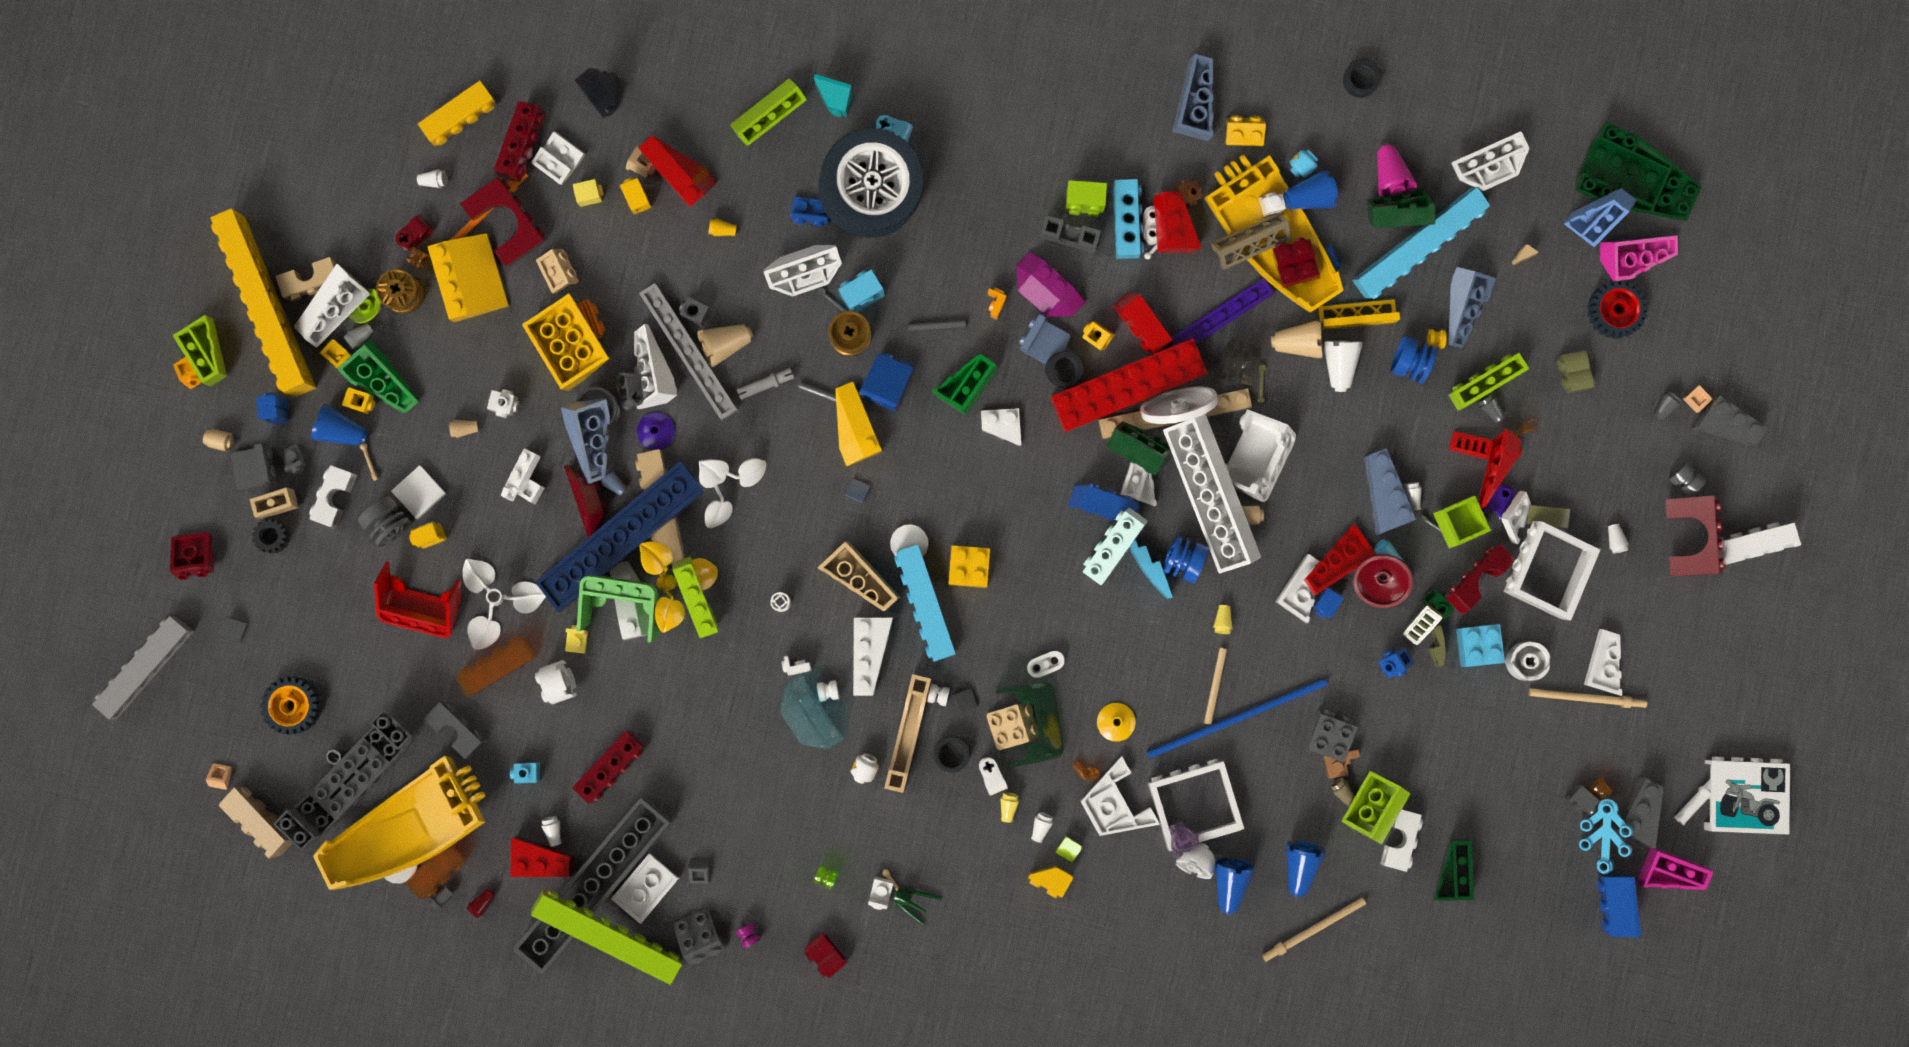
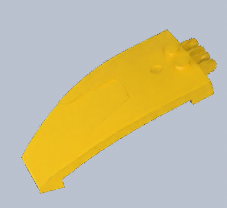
[1204,155,1344,312]
[313,756,485,890]

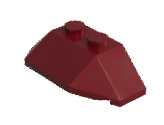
[564,465,608,538]

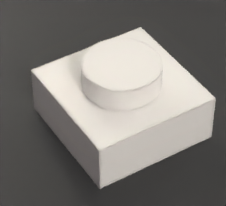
[518,479,545,504]

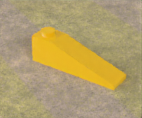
[835,382,882,466]

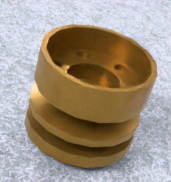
[376,269,425,314]

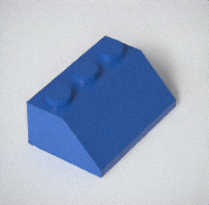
[1597,873,1641,937]

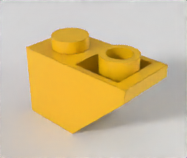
[620,178,652,215]
[1028,866,1074,898]

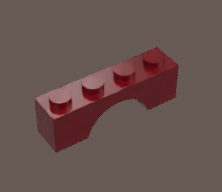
[1446,544,1516,615]

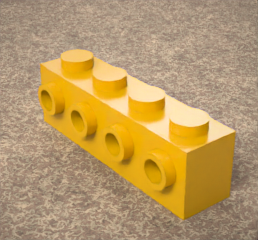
[418,81,497,147]

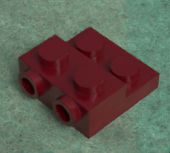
[1273,237,1320,288]
[170,532,214,580]

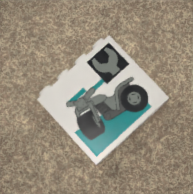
[1704,756,1790,834]

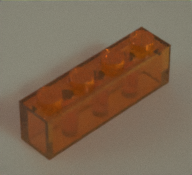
[455,636,537,697]

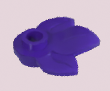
[1479,484,1514,520]

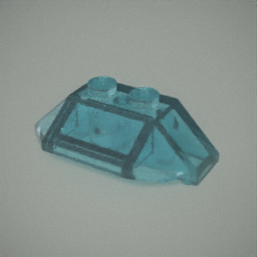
[780,674,844,750]

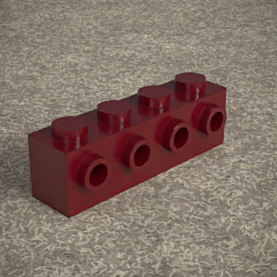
[493,100,545,182]
[572,730,645,804]

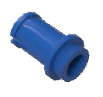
[1324,246,1342,270]

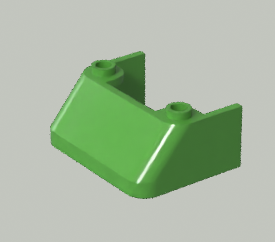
[577,574,661,642]

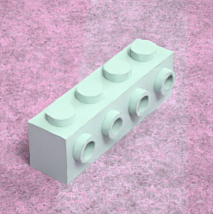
[1083,508,1148,585]

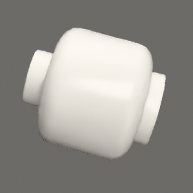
[851,753,879,784]

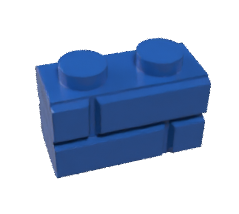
[256,392,290,424]

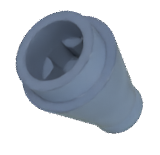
[599,468,627,496]

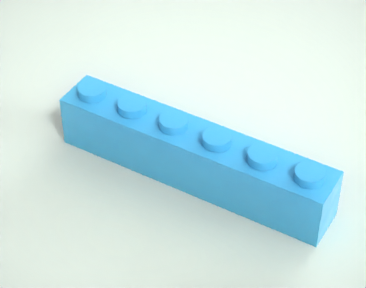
[894,544,955,662]

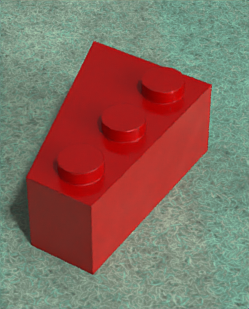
[1154,192,1202,253]
[1112,292,1172,354]

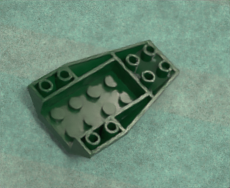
[1575,121,1702,221]

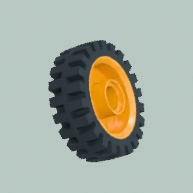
[260,677,322,735]

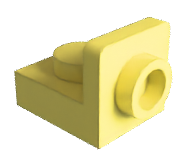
[565,625,588,654]

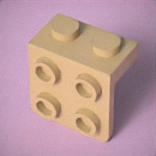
[987,700,1040,750]

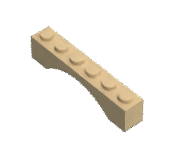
[884,674,931,793]

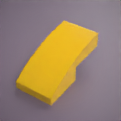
[320,339,352,368]

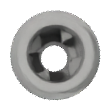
[343,323,374,349]

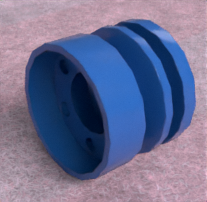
[1390,335,1437,384]
[1163,535,1209,584]

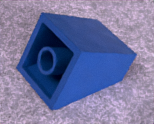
[859,352,914,412]

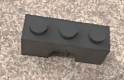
[1040,215,1101,254]
[424,702,486,759]

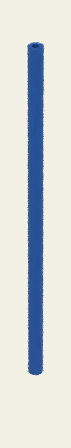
[1147,678,1327,759]

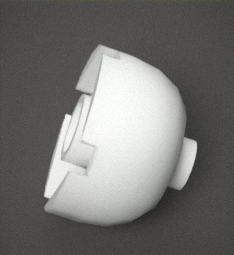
[1176,843,1216,879]

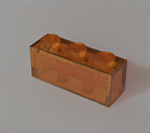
[405,844,467,900]

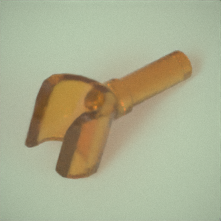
[1513,420,1538,436]

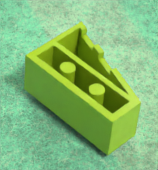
[173,315,227,387]

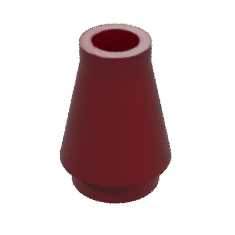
[466,889,495,919]

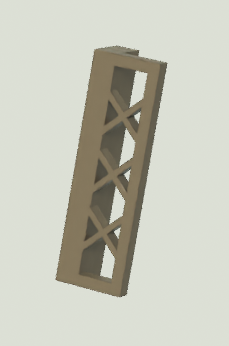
[1211,213,1291,270]

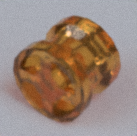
[405,247,429,270]
[1588,777,1614,801]

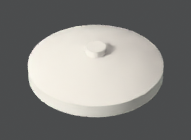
[1140,386,1218,424]

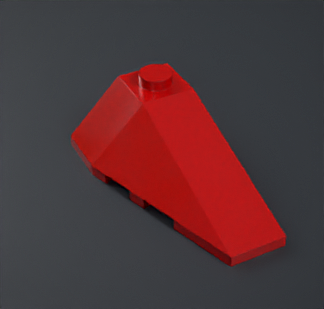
[638,135,717,207]
[1478,429,1522,510]

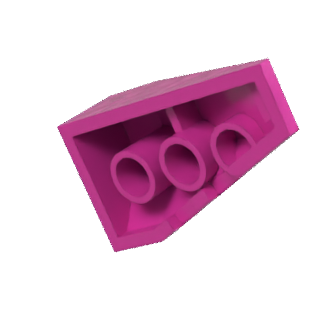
[1600,235,1678,281]

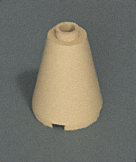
[1271,320,1323,359]
[697,324,753,367]

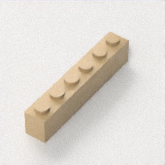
[635,449,685,567]

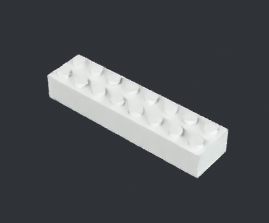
[1163,414,1261,574]

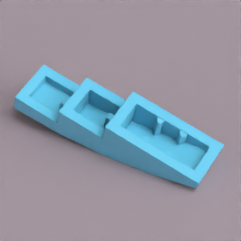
[1129,539,1172,599]

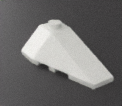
[634,324,677,409]
[610,561,649,640]

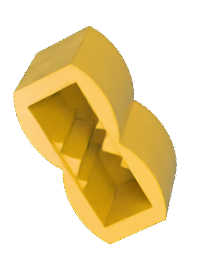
[409,521,447,549]

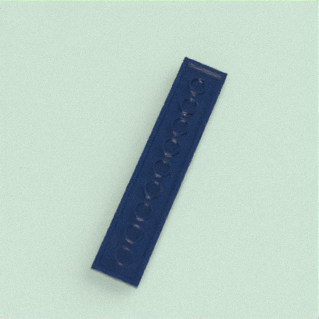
[535,461,705,612]

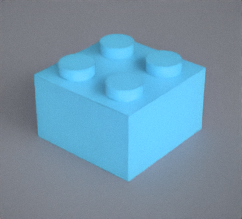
[838,270,885,312]
[1456,624,1505,667]

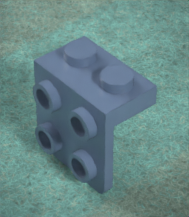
[1019,314,1070,367]

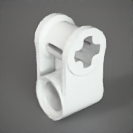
[979,757,1008,796]

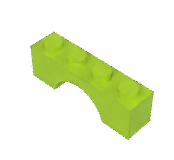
[672,556,718,638]

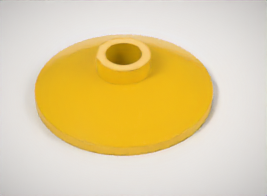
[1097,703,1136,741]

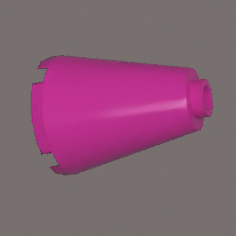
[1377,144,1417,197]

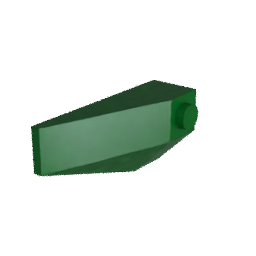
[337,340,419,413]

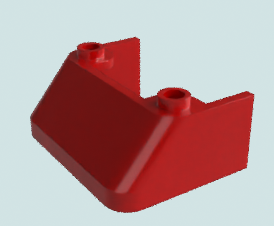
[374,561,461,638]

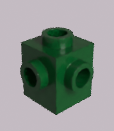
[1421,587,1455,621]

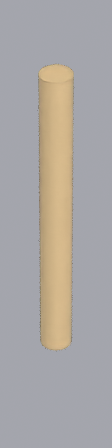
[1204,648,1227,725]

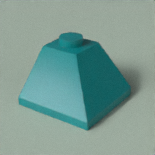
[814,74,853,117]

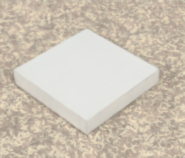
[392,465,446,519]

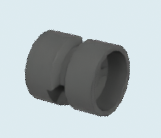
[1668,461,1707,498]

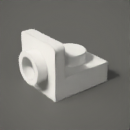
[782,656,812,676]
[868,876,894,910]

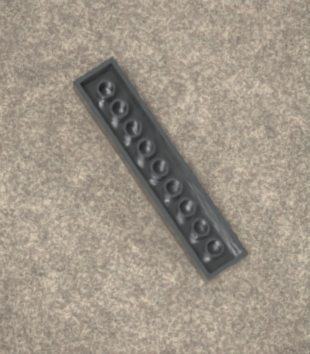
[513,796,673,975]

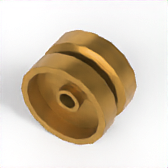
[828,311,872,357]

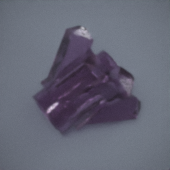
[1169,822,1199,859]

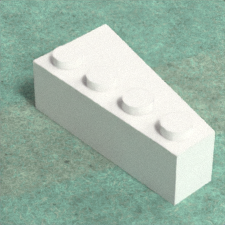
[294,264,370,348]
[1720,522,1801,564]
[853,618,893,696]

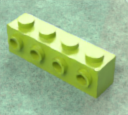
[730,79,807,146]
[1449,353,1529,411]

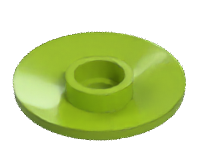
[349,288,382,323]

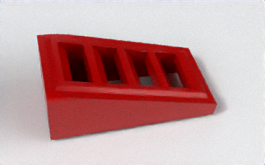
[1448,431,1494,460]

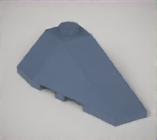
[1448,267,1496,348]
[561,399,610,484]

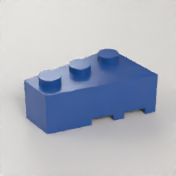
[1068,483,1139,522]

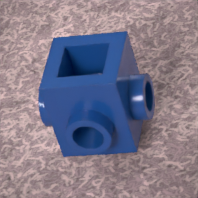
[1379,647,1414,679]

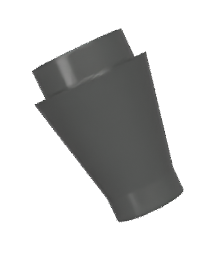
[1654,392,1682,421]
[1478,393,1505,423]

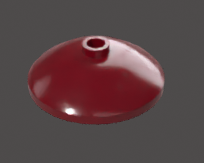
[1354,554,1413,608]

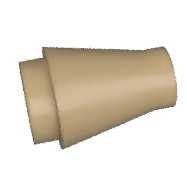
[449,420,478,438]

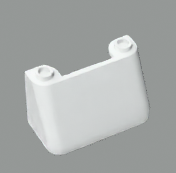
[1225,409,1296,502]

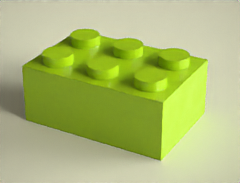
[1341,771,1410,845]

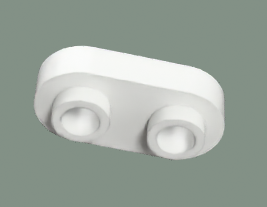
[1142,206,1157,245]
[1027,651,1064,678]

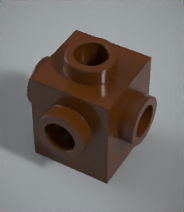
[1170,178,1203,207]

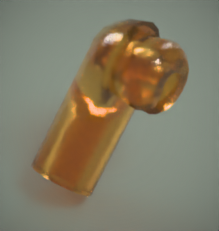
[1071,761,1100,781]

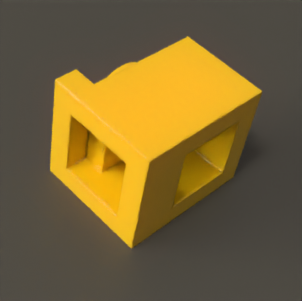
[1082,321,1115,350]
[342,387,376,414]

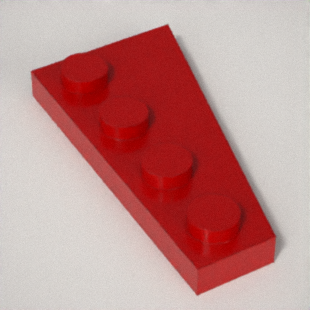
[1304,523,1377,596]

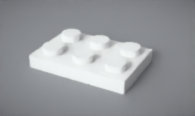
[611,853,679,924]

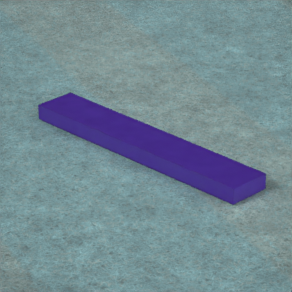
[1170,278,1274,346]

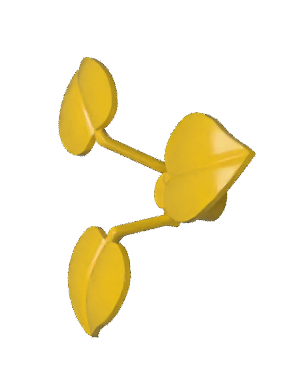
[639,542,718,633]

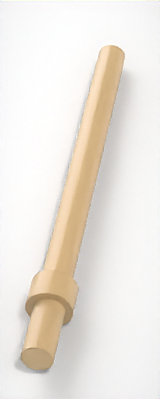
[1529,688,1647,708]
[1262,898,1366,962]

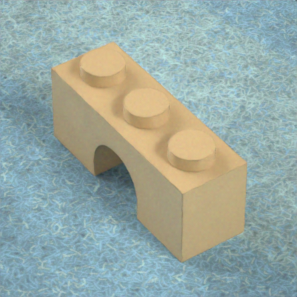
[276,257,336,302]

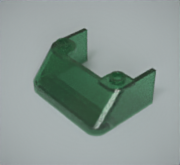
[995,682,1064,768]

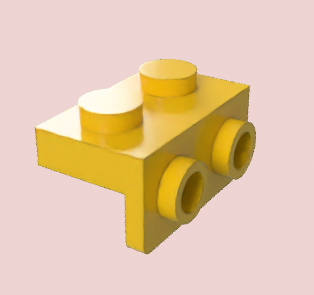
[1225,115,1266,146]

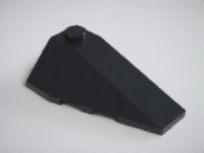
[575,68,620,119]

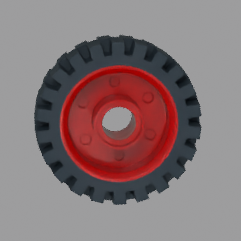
[1587,281,1648,339]

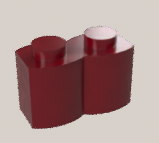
[804,932,848,978]

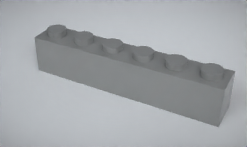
[92,616,194,720]

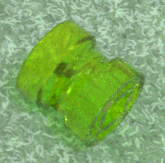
[813,865,839,890]

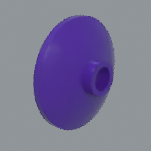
[637,412,675,450]

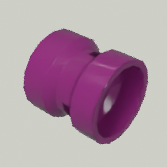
[735,922,761,949]

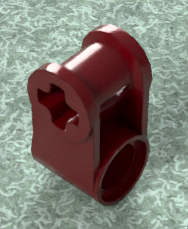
[395,215,433,251]

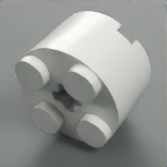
[1505,642,1550,681]
[535,660,576,704]

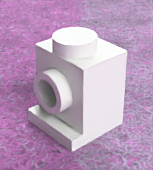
[1259,192,1286,217]

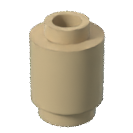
[203,429,235,451]
[1242,506,1264,525]

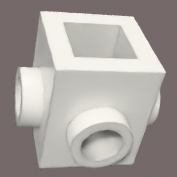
[487,389,519,418]

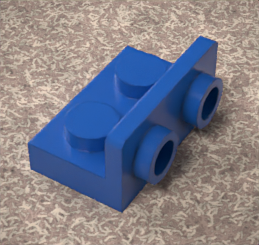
[790,197,830,227]

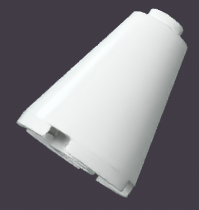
[1323,340,1362,392]

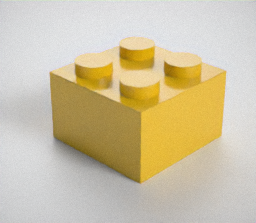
[949,546,990,588]

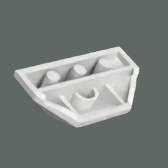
[1452,132,1529,191]
[763,245,842,296]

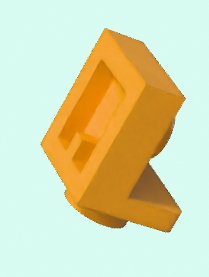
[988,288,1007,320]
[173,357,202,389]

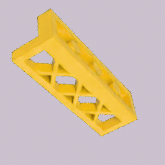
[1318,299,1400,330]

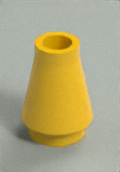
[708,218,737,236]

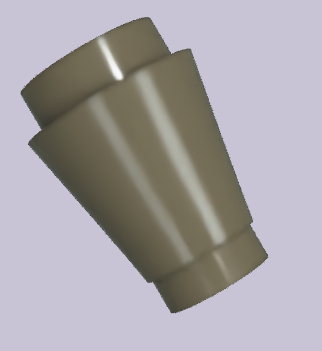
[1330,777,1355,807]

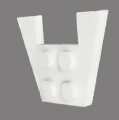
[1081,756,1160,836]

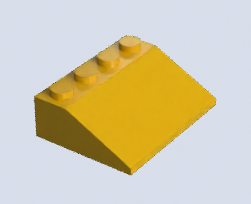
[427,233,509,322]
[522,294,609,391]

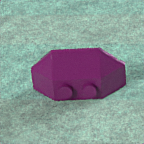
[1016,252,1085,317]

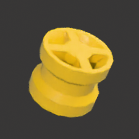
[1427,329,1447,349]

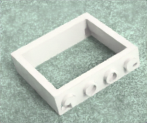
[1503,521,1600,621]
[1148,758,1244,851]

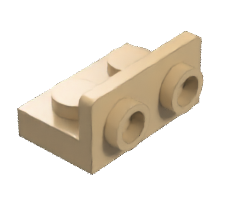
[536,249,579,294]

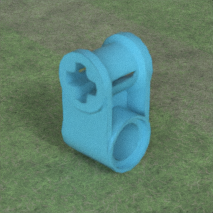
[876,115,913,142]

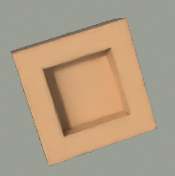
[1683,385,1712,413]

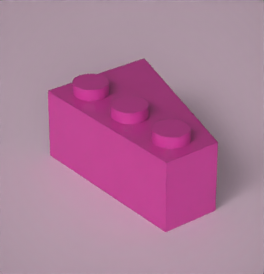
[1637,847,1713,890]

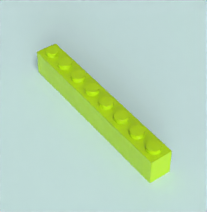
[531,890,682,985]

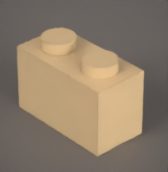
[249,488,299,519]

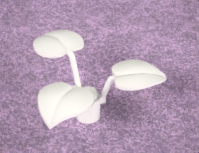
[699,458,767,528]
[463,559,546,650]

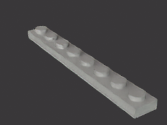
[639,283,738,421]

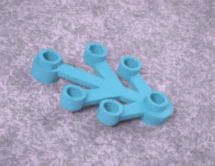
[1579,799,1633,874]

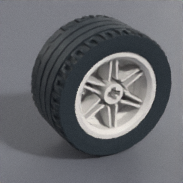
[818,127,925,239]

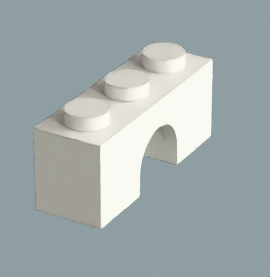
[309,465,357,528]
[1380,810,1423,872]

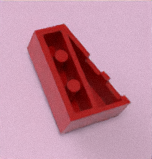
[510,836,574,877]

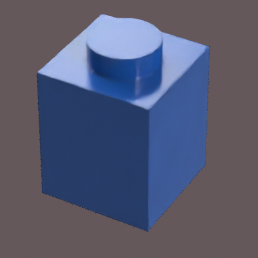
[1312,588,1344,619]

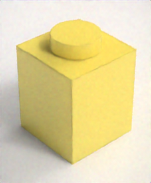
[573,179,604,207]

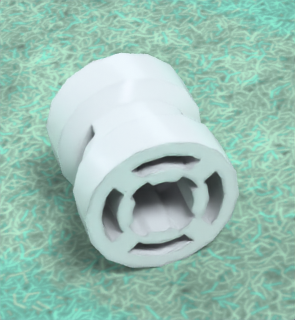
[770,592,791,612]
[817,680,839,702]
[927,683,950,706]

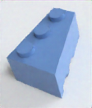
[1564,188,1636,247]

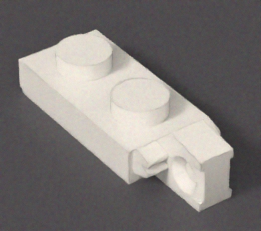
[501,448,540,501]

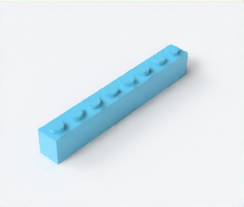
[1352,187,1490,299]

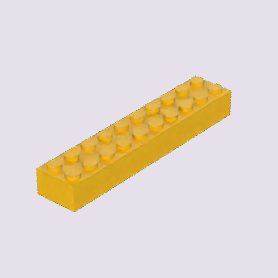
[210,208,316,397]

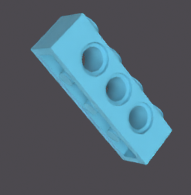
[1113,179,1144,259]

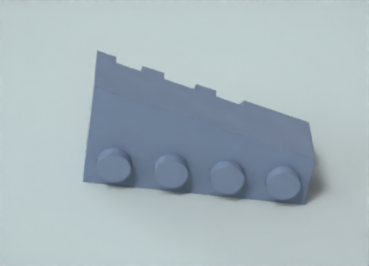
[1172,54,1213,141]
[1364,448,1416,535]

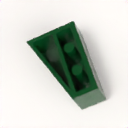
[1107,421,1173,476]

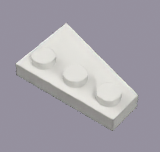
[1275,554,1320,623]
[1584,629,1622,696]

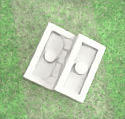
[531,132,586,185]

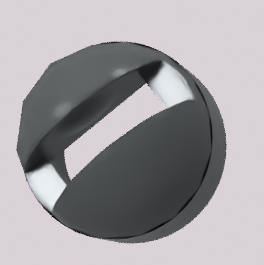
[326,748,344,765]

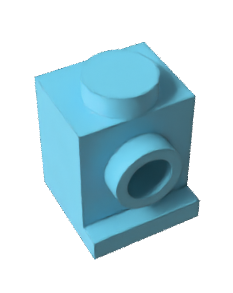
[510,762,540,783]

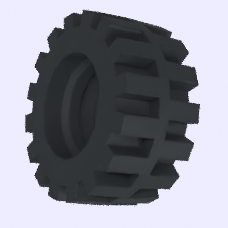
[252,518,291,553]

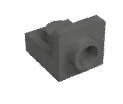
[279,444,308,474]

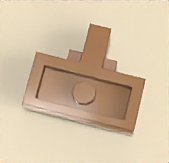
[1323,749,1360,779]

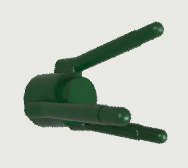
[892,886,942,925]

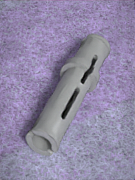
[737,367,795,400]

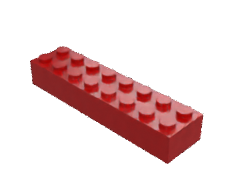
[1050,338,1208,433]

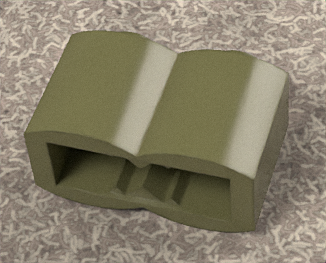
[1557,350,1594,394]

